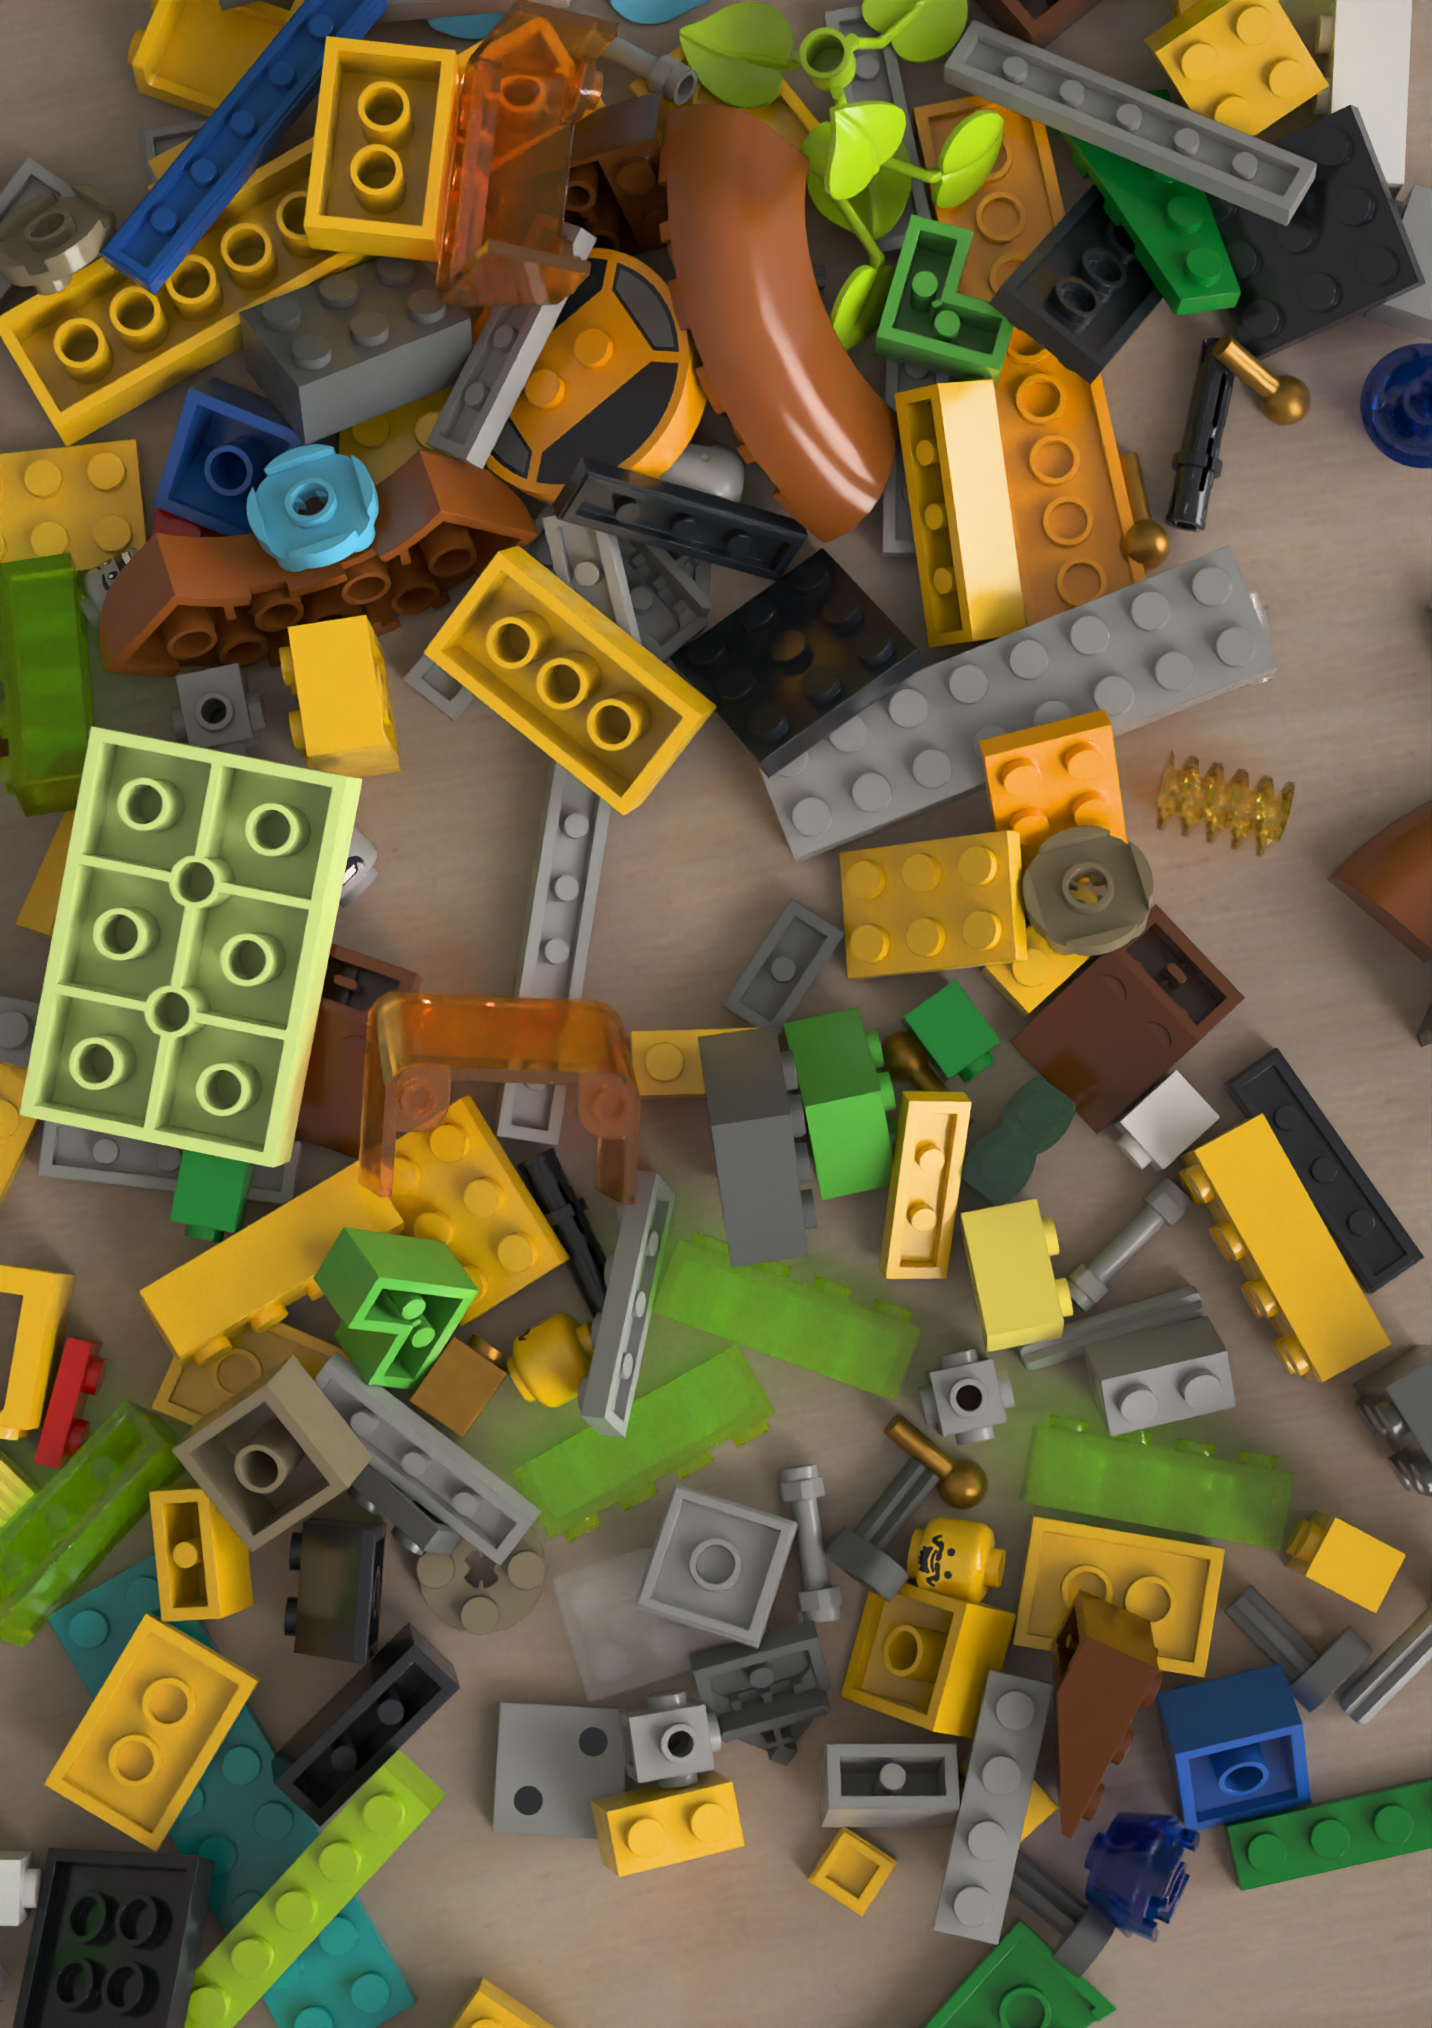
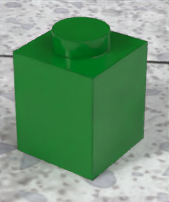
[900,979,1001,1084]
[169,1149,255,1243]

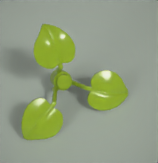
[679,0,968,241]
[800,100,1005,351]

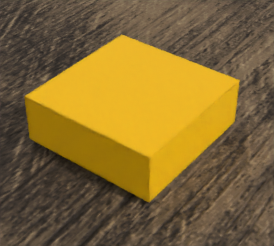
[807,1827,897,1917]

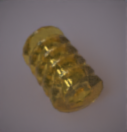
[1154,750,1295,857]

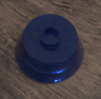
[1360,343,1432,468]
[1084,1811,1200,1943]

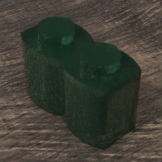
[960,1076,1076,1207]

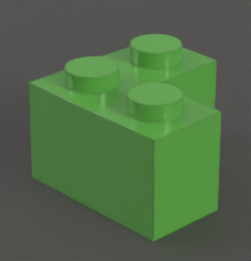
[874,214,1014,389]
[783,1007,898,1200]
[313,1227,479,1390]

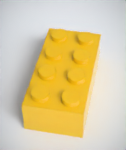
[423,545,717,816]
[1177,1113,1391,1382]

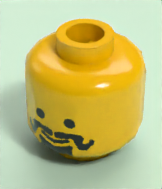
[507,1312,594,1408]
[907,1516,1006,1603]

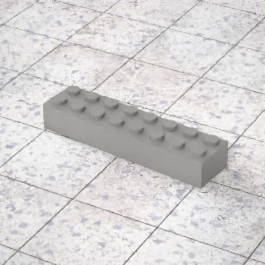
[758,545,1278,863]

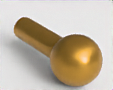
[1212,335,1311,426]
[1119,452,1170,571]
[881,1031,974,1128]
[883,1414,988,1510]

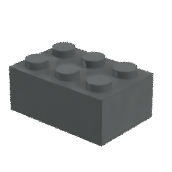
[239,256,473,445]
[698,1026,817,1267]
[1353,1345,1432,1497]

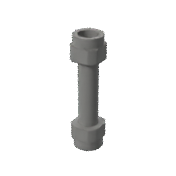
[559,7,698,105]
[1066,1177,1193,1313]
[778,1464,842,1623]

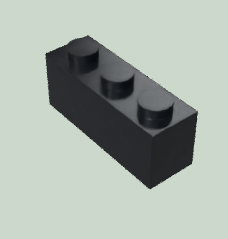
[271,1622,460,1827]

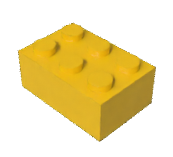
[303,36,460,262]
[279,615,402,778]

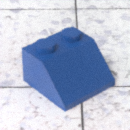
[153,377,325,536]
[1156,1664,1311,1834]

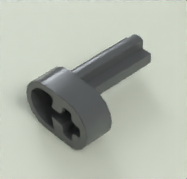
[823,1458,940,1603]
[1224,1585,1373,1713]
[1010,1850,1120,1978]

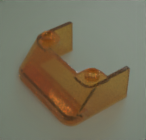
[435,0,619,307]
[358,991,641,1204]

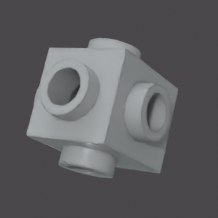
[171,663,267,756]
[918,1349,1015,1445]
[618,1690,721,1788]

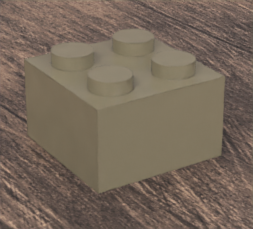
[172,1354,373,1552]

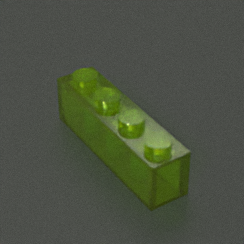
[0,553,96,818]
[652,1232,922,1401]
[511,1344,775,1543]
[0,1399,186,1647]
[1020,1414,1294,1550]

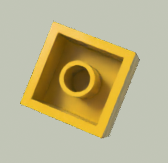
[1143,0,1329,137]

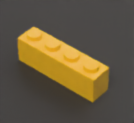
[894,379,1026,648]
[139,1158,404,1369]

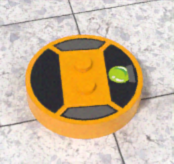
[472,248,707,506]

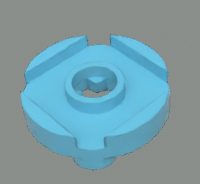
[246,444,379,572]

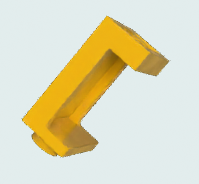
[127,0,305,117]
[0,1264,75,1440]

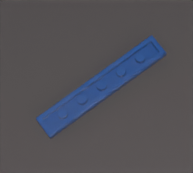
[100,0,388,295]

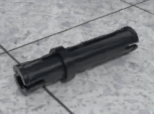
[1165,338,1235,532]
[517,1147,607,1320]

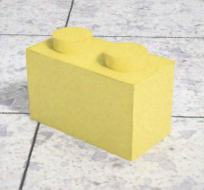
[960,1198,1073,1352]

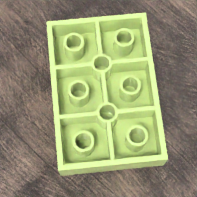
[19,726,363,1168]

